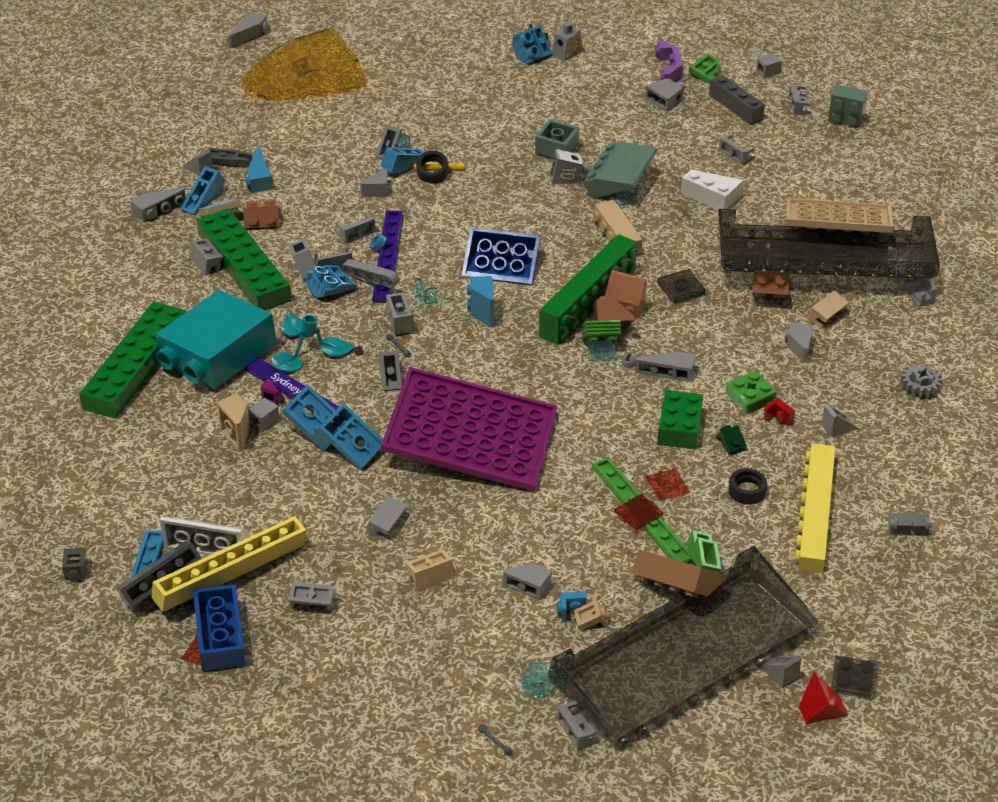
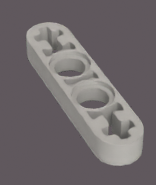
[341,259,400,288]

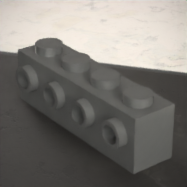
[709,75,765,125]
[116,541,202,608]

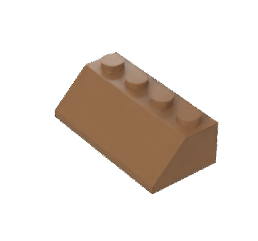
[631,549,727,598]

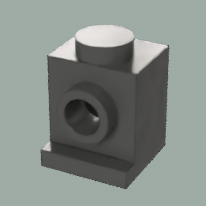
[62,548,87,581]

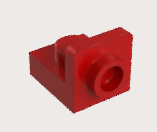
[763,398,795,426]

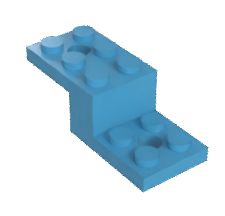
[281,385,383,470]

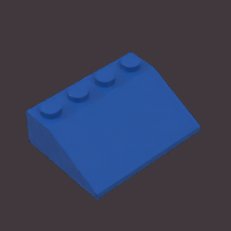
[461,227,542,285]

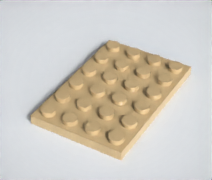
[786,198,893,235]

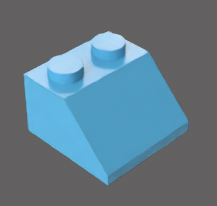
[467,276,494,327]

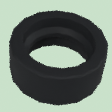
[416,150,449,183]
[728,468,767,505]

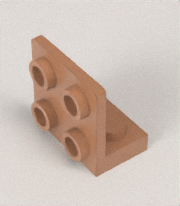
[752,267,790,298]

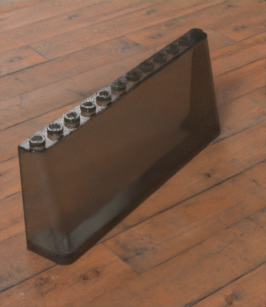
[716,209,940,279]
[547,546,818,748]

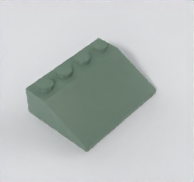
[583,142,658,199]

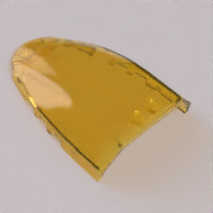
[241,28,365,101]

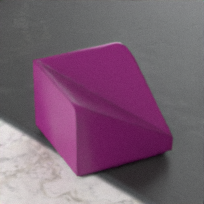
[261,379,285,406]

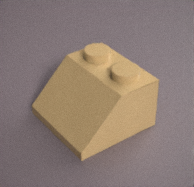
[217,393,251,452]

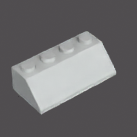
[160,517,250,555]

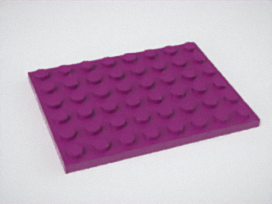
[380,367,558,491]

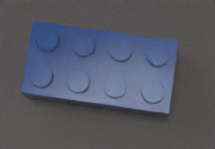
[193,584,246,671]

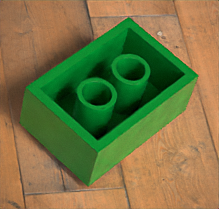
[657,390,704,450]

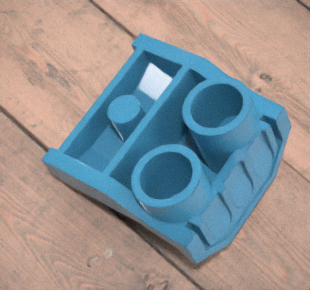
[512,25,552,65]
[305,265,357,298]

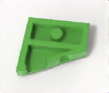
[689,53,720,85]

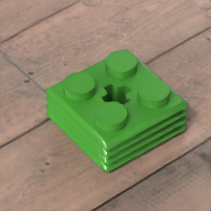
[580,320,621,343]
[725,371,778,414]

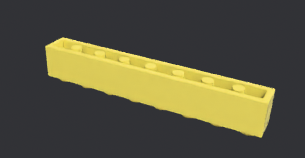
[795,443,835,573]
[151,516,306,612]

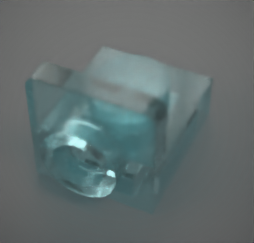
[610,187,637,209]

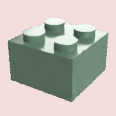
[828,84,868,128]
[535,119,579,158]

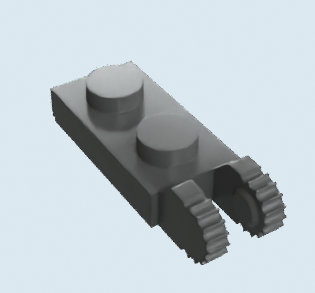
[207,147,253,168]

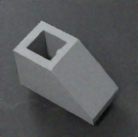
[289,238,316,282]

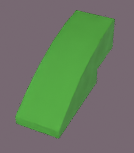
[687,530,722,572]

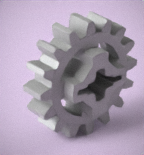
[900,364,943,398]

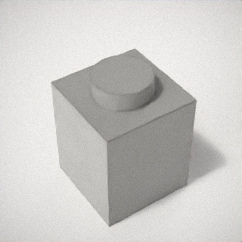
[756,53,782,78]
[248,398,279,431]

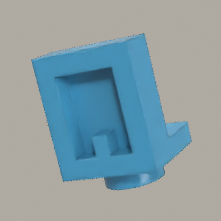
[556,591,587,622]

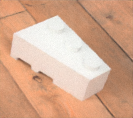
[681,170,744,212]

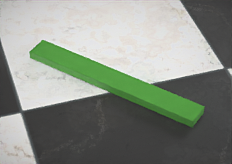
[592,457,694,564]

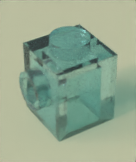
[521,662,549,698]

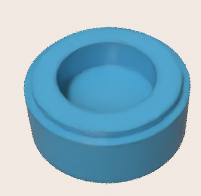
[370,233,386,251]

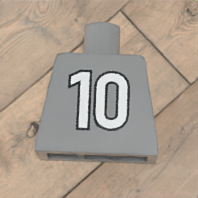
[549,149,591,185]

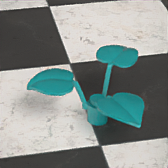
[271,312,355,373]

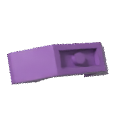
[655,39,682,82]

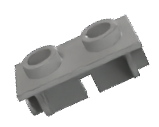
[888,513,932,534]

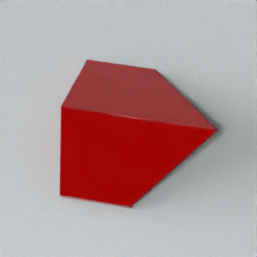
[798,671,848,724]

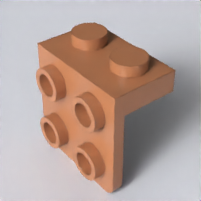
[243,200,279,228]

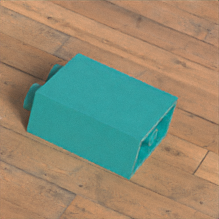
[155,289,277,390]

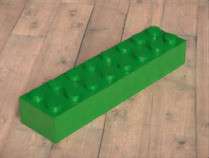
[196,208,291,310]
[539,234,637,345]
[79,301,186,419]

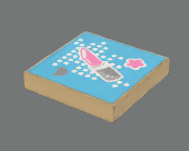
[198,199,241,216]

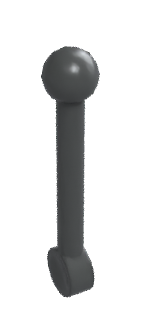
[386,334,411,357]
[478,724,512,756]

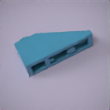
[380,147,424,175]
[245,148,272,193]
[180,166,226,215]

